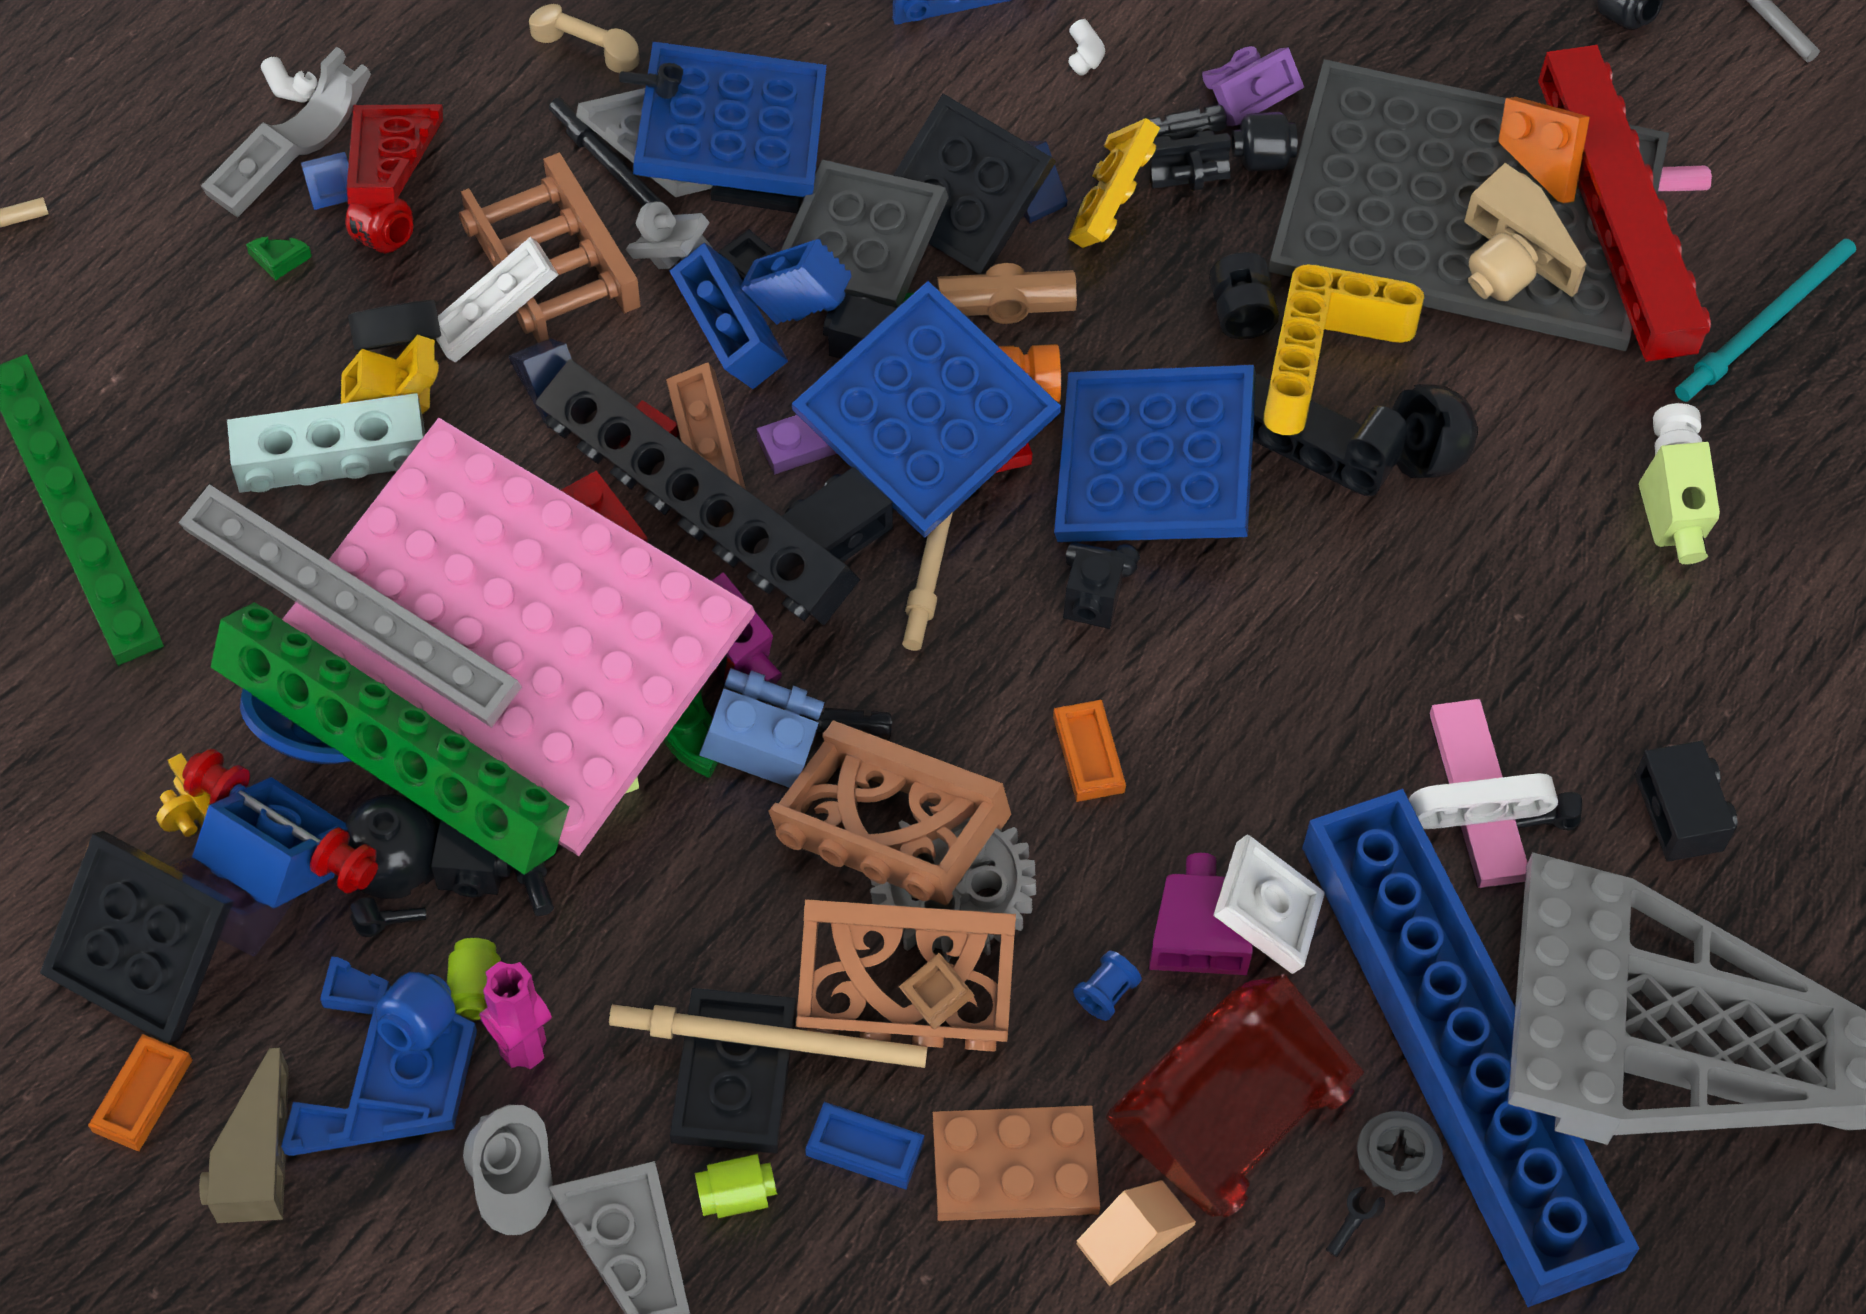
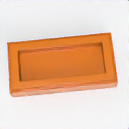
[1053,700,1126,802]
[88,1034,192,1152]

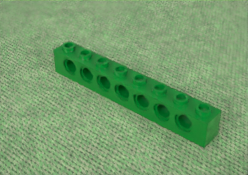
[210,602,570,875]

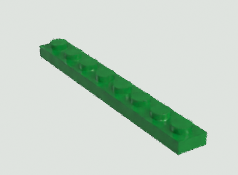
[0,354,164,666]

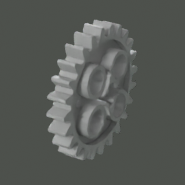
[870,817,1036,962]

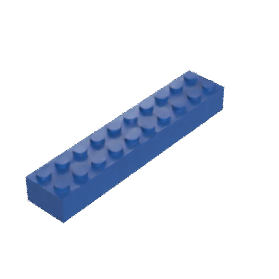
[1302,789,1640,1307]

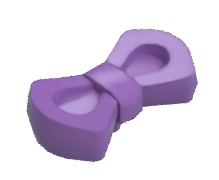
[1202,46,1261,89]

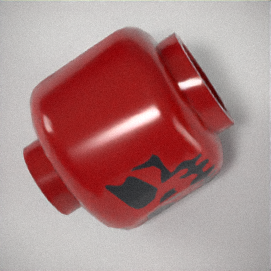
[345,198,414,253]

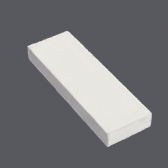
[436,237,559,363]

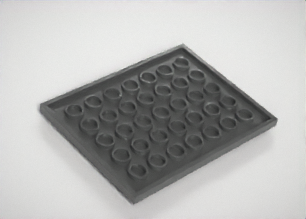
[1268,59,1669,351]

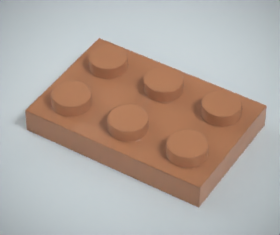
[932,1105,1100,1221]

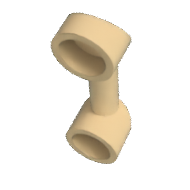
[529,4,640,73]

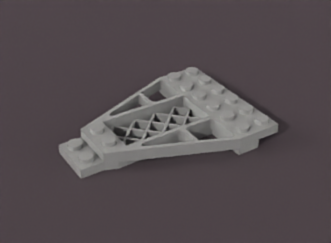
[1508,852,1866,1145]

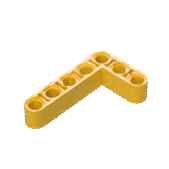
[1263,264,1424,435]

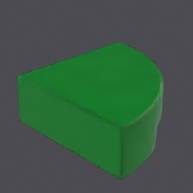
[246,237,312,281]

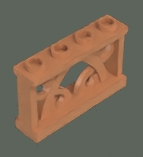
[769,720,1011,905]
[796,899,1016,1051]

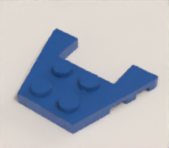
[281,956,477,1156]

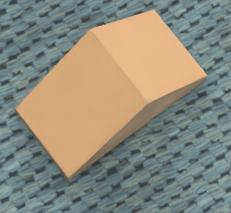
[1076,1180,1196,1286]

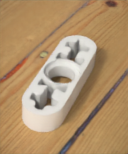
[1409,773,1558,829]

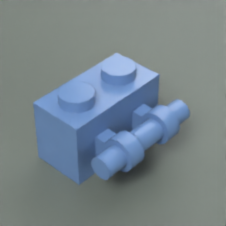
[699,668,825,788]

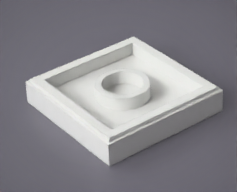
[1213,834,1325,974]

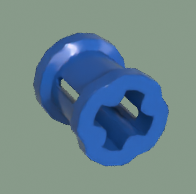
[1073,951,1142,1021]

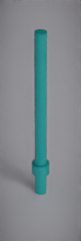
[1675,238,1856,402]

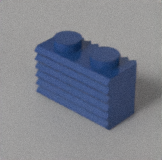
[740,239,851,325]

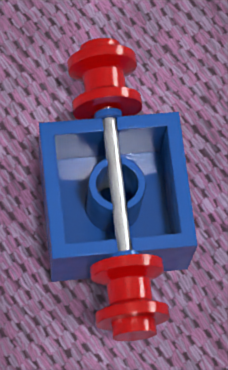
[182,749,378,909]

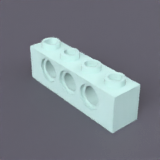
[227,393,425,493]

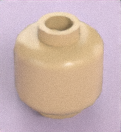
[1468,233,1538,301]

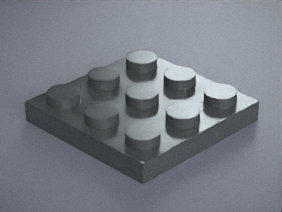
[781,160,948,309]

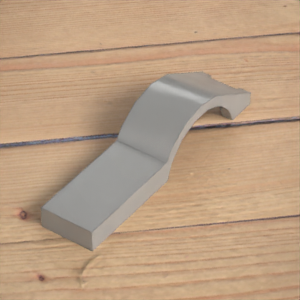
[201,47,371,218]

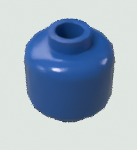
[375,972,456,1051]

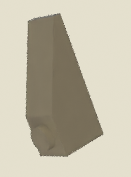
[199,1048,289,1224]

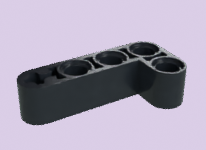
[1253,373,1407,496]

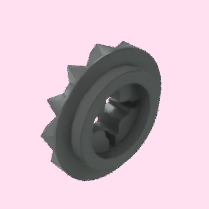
[1356,1111,1443,1196]

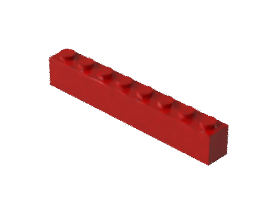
[1538,45,1711,362]

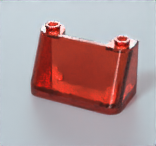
[1106,975,1364,1218]

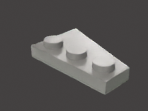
[576,88,713,197]
[549,1161,690,1314]

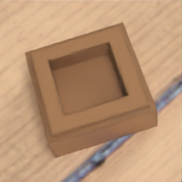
[899,953,975,1030]

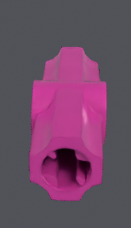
[479,961,552,1069]

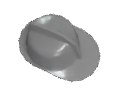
[463,1105,553,1235]

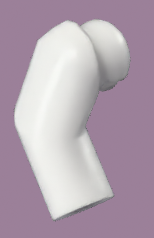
[1068,19,1105,76]
[261,57,318,103]

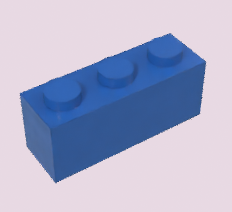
[669,243,788,389]

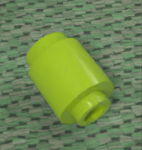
[447,938,501,1020]
[695,1154,777,1219]

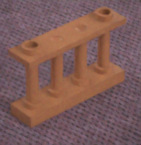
[459,152,640,343]

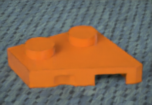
[1498,97,1590,203]

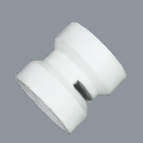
[1653,403,1702,455]

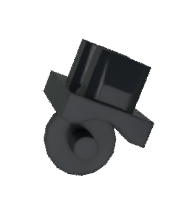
[1150,130,1231,191]

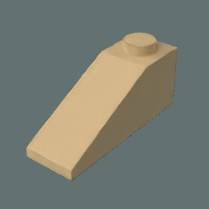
[1464,163,1586,297]

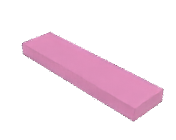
[1429,699,1528,888]

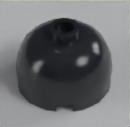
[1392,384,1478,478]
[345,794,439,899]

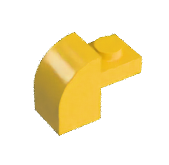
[341,335,439,414]

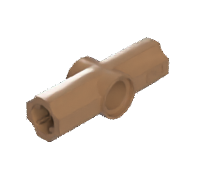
[937,263,1077,324]

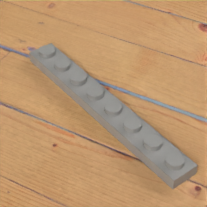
[178,484,522,728]

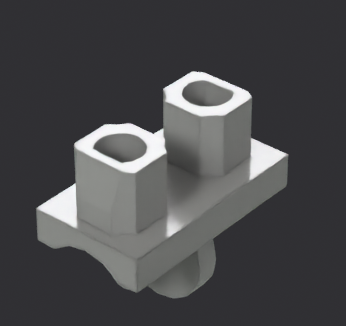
[625,202,713,269]

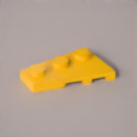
[1068,118,1160,248]

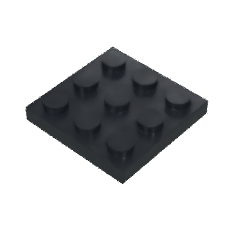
[893,94,1056,275]
[40,831,234,1044]

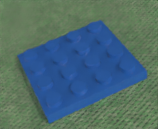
[633,42,827,197]
[792,281,1061,538]
[1054,365,1256,542]

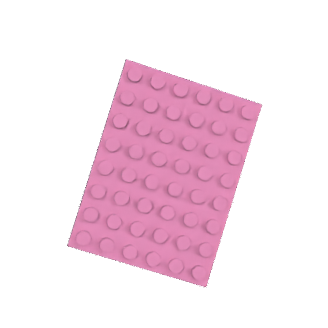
[282,418,755,856]

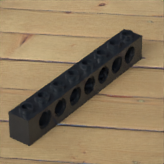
[535,359,861,625]

